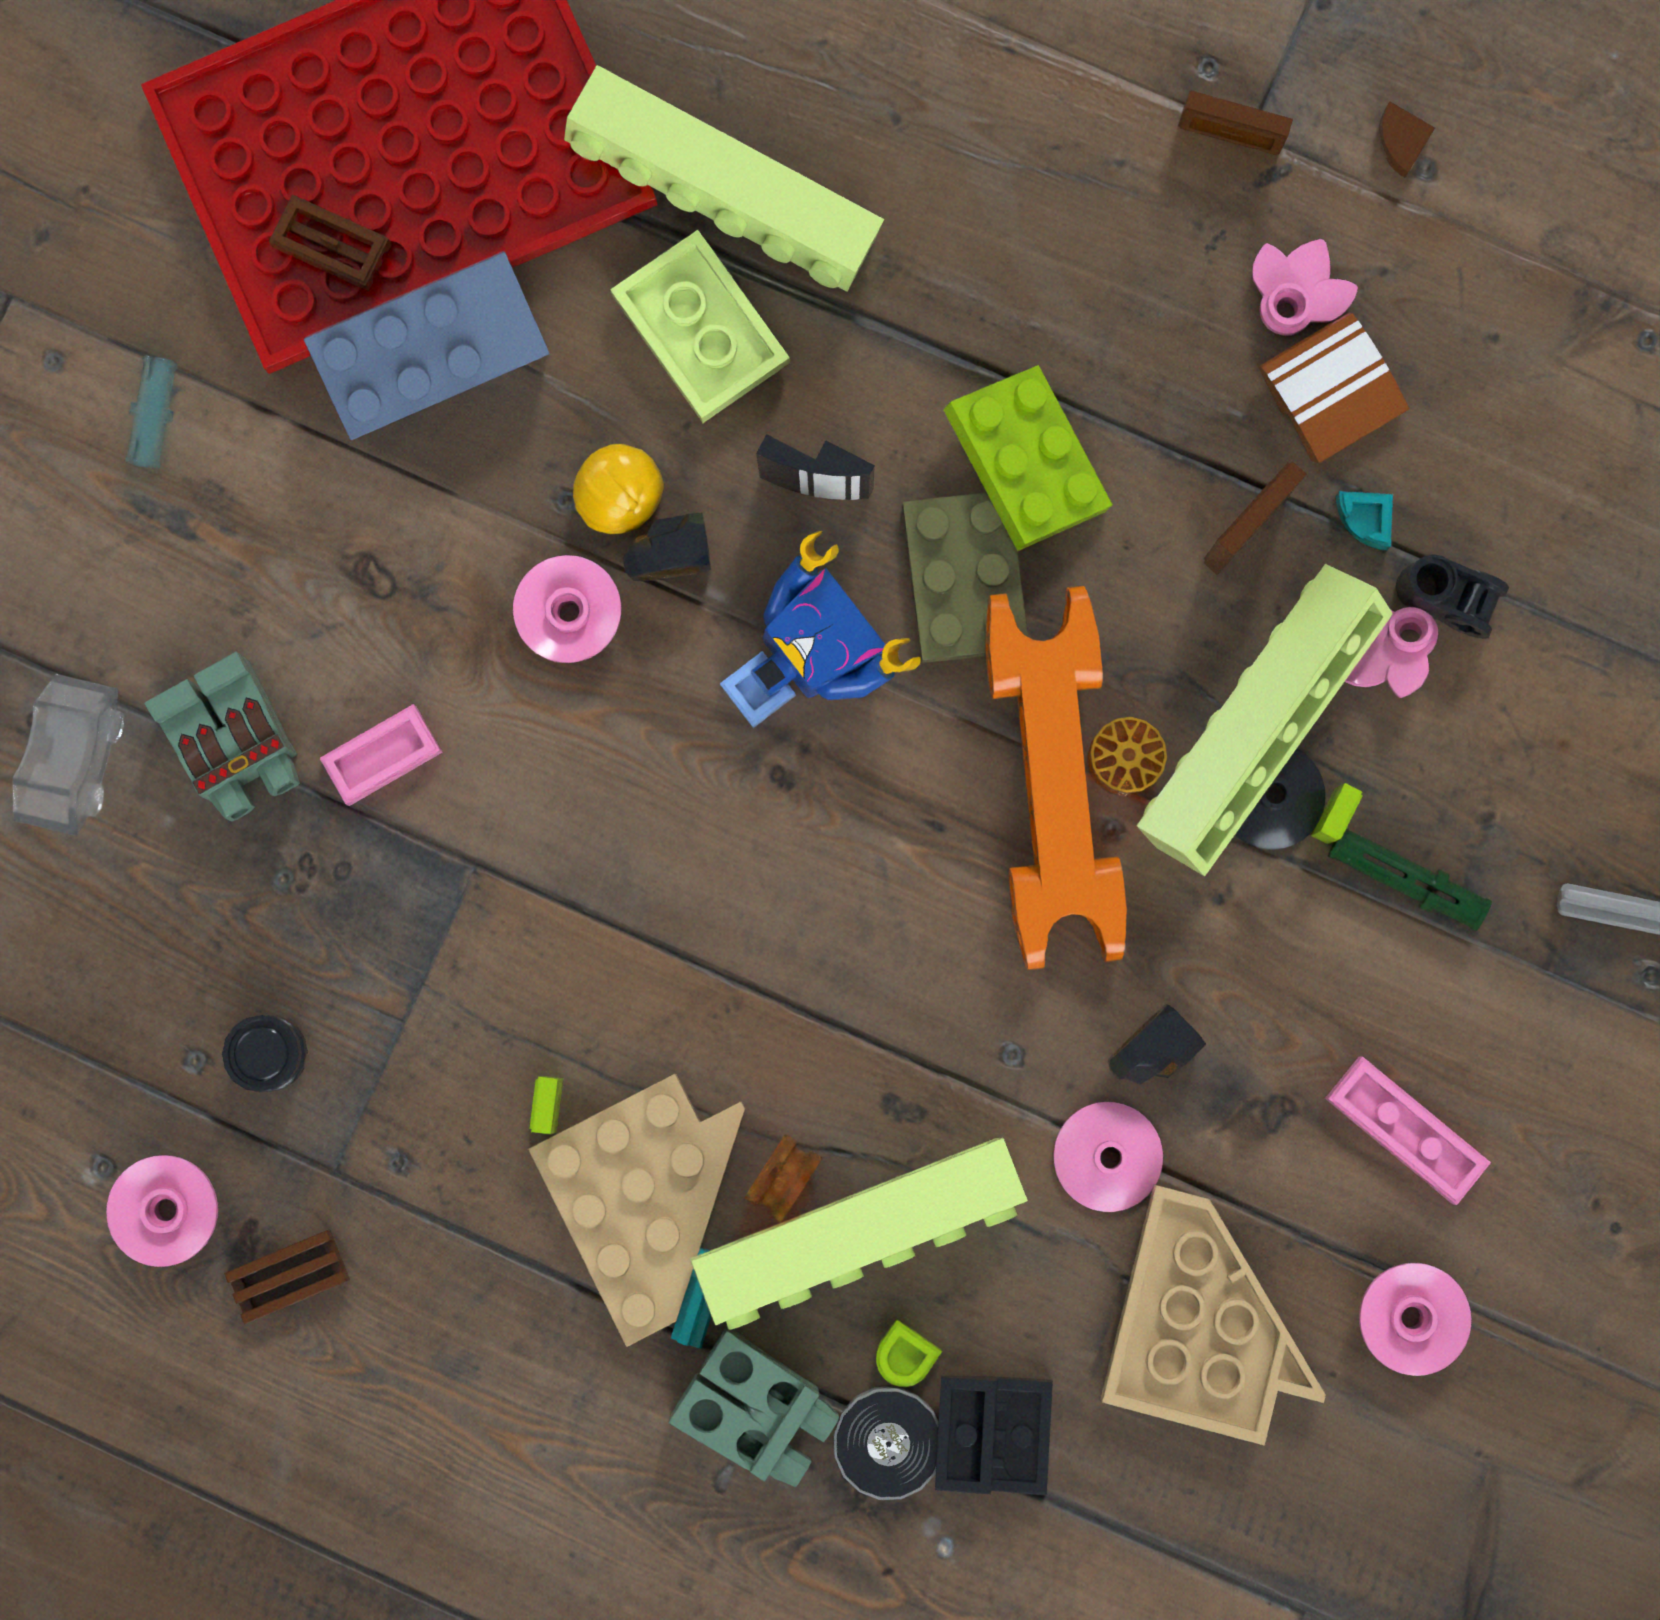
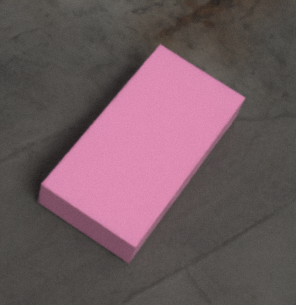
[320,704,443,806]

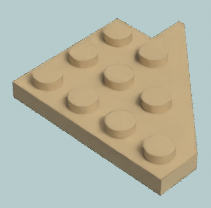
[528,1074,746,1347]
[1100,1184,1326,1446]

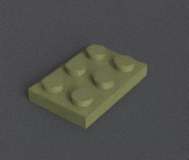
[902,492,1028,663]

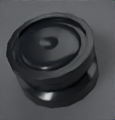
[222,1015,308,1092]

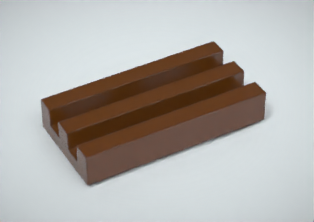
[1178,90,1293,155]
[269,194,392,291]
[224,1229,350,1325]

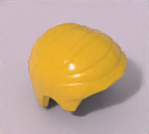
[573,444,664,534]

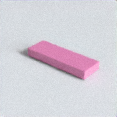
[1325,1056,1491,1205]

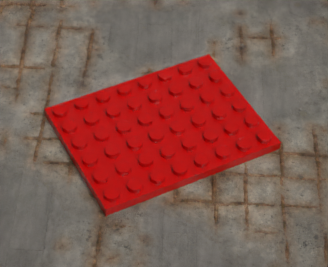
[141,0,658,374]

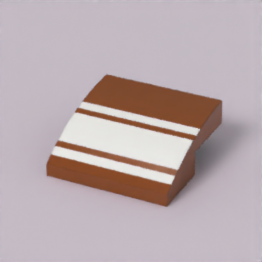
[1258,313,1410,463]

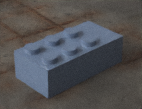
[303,251,550,440]

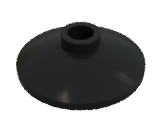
[1235,749,1326,850]

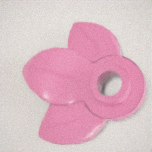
[1252,239,1358,336]
[1345,607,1438,698]

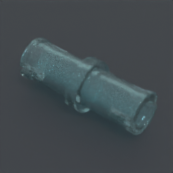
[124,356,178,469]

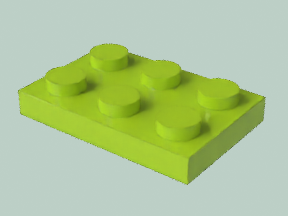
[944,365,1113,551]

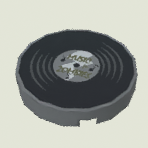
[834,1386,939,1500]

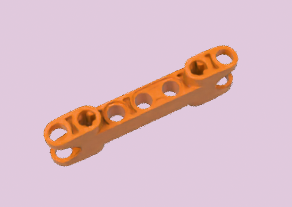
[985,586,1127,970]

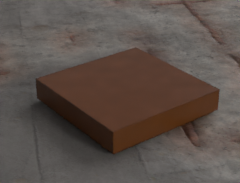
[1204,461,1307,575]

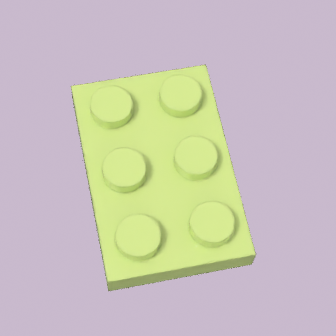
[610,230,790,423]

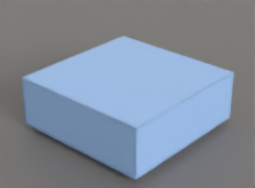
[720,651,796,728]

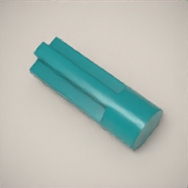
[670,1248,711,1349]

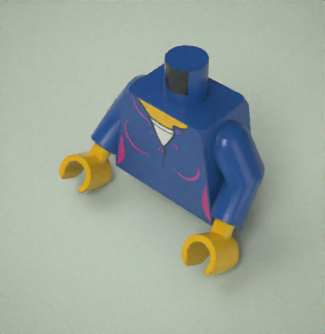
[751,531,921,700]

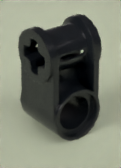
[1396,554,1509,639]

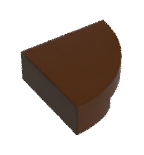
[1379,101,1435,178]

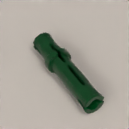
[1328,828,1492,931]

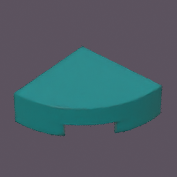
[1336,491,1393,551]

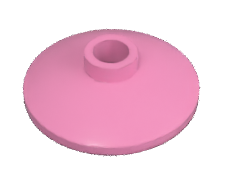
[513,555,622,663]
[1053,1102,1163,1212]
[106,1155,218,1267]
[1359,1263,1471,1376]

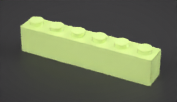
[564,65,884,292]
[1137,564,1393,876]
[690,1138,1028,1330]

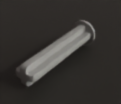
[1557,883,1660,935]

